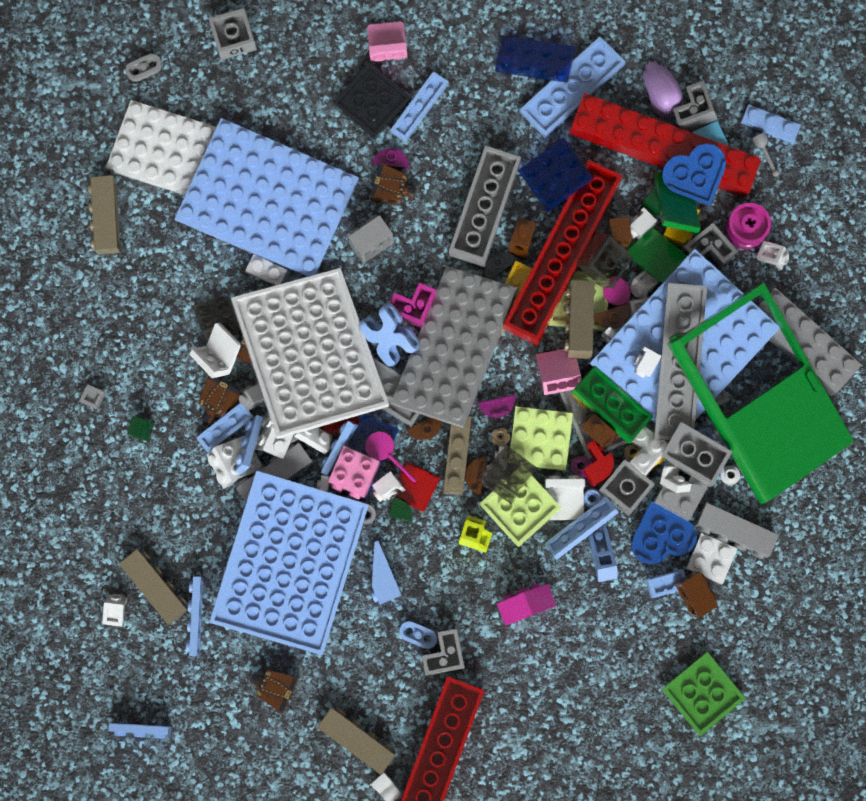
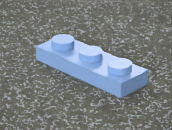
[741,104,801,144]
[196,403,254,453]
[235,415,263,474]
[321,421,358,476]
[109,723,172,739]

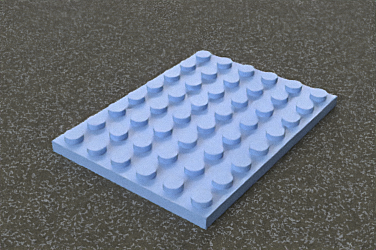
[175,118,359,277]
[589,249,780,423]
[209,471,368,655]

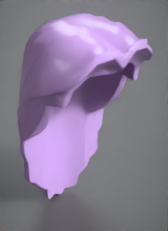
[642,61,683,118]

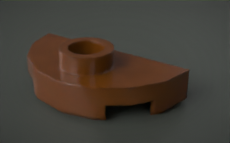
[594,303,630,329]
[406,417,442,441]
[465,457,488,495]

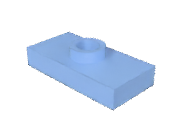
[646,569,685,598]

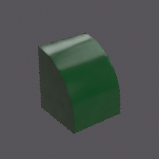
[639,188,660,219]
[127,416,155,442]
[389,498,413,523]

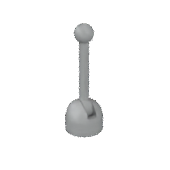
[751,133,779,177]

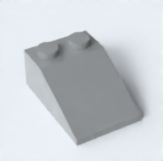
[661,422,732,487]

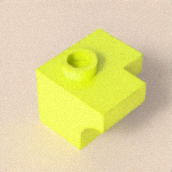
[459,515,492,553]

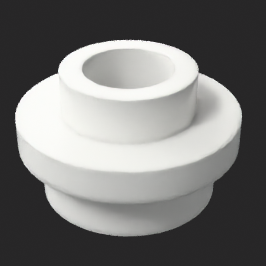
[720,466,740,485]

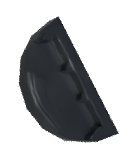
[484,252,518,280]

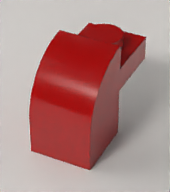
[583,440,614,487]

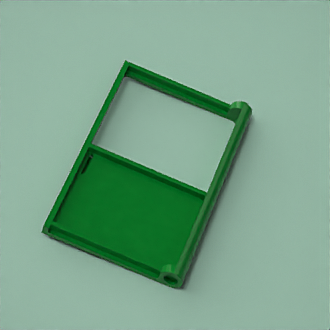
[667,283,854,504]

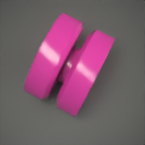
[725,203,771,249]

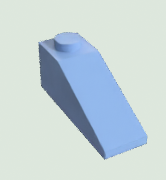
[588,523,617,582]
[370,541,402,605]

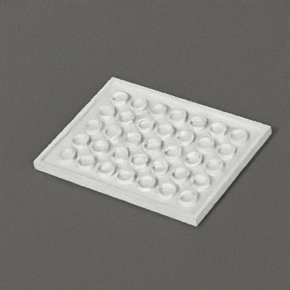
[231,268,389,439]

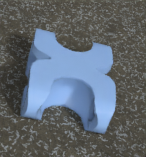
[359,303,420,366]

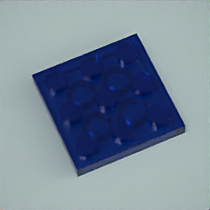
[518,137,594,212]

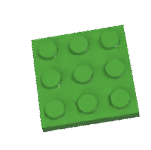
[661,652,746,736]

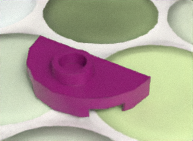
[372,148,409,170]
[478,394,515,418]

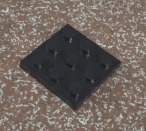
[333,62,412,140]

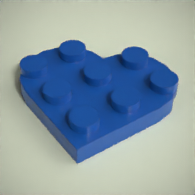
[662,144,726,206]
[631,501,697,565]

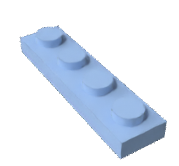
[390,71,449,142]
[545,496,619,560]
[186,577,204,656]

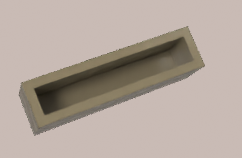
[88,175,121,255]
[564,280,595,359]
[443,416,471,496]
[119,549,188,625]
[317,707,396,775]

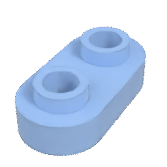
[399,621,437,649]

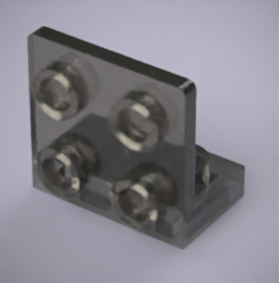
[193,293,242,343]
[480,446,537,504]

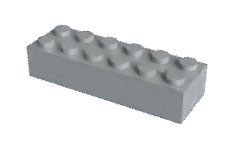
[449,146,521,267]
[758,288,862,396]

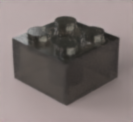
[576,233,633,289]

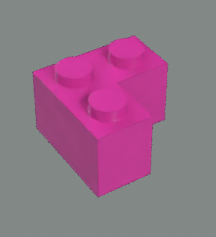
[390,283,437,328]
[497,583,557,626]

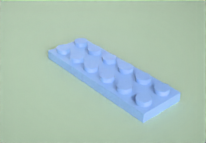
[519,37,626,138]

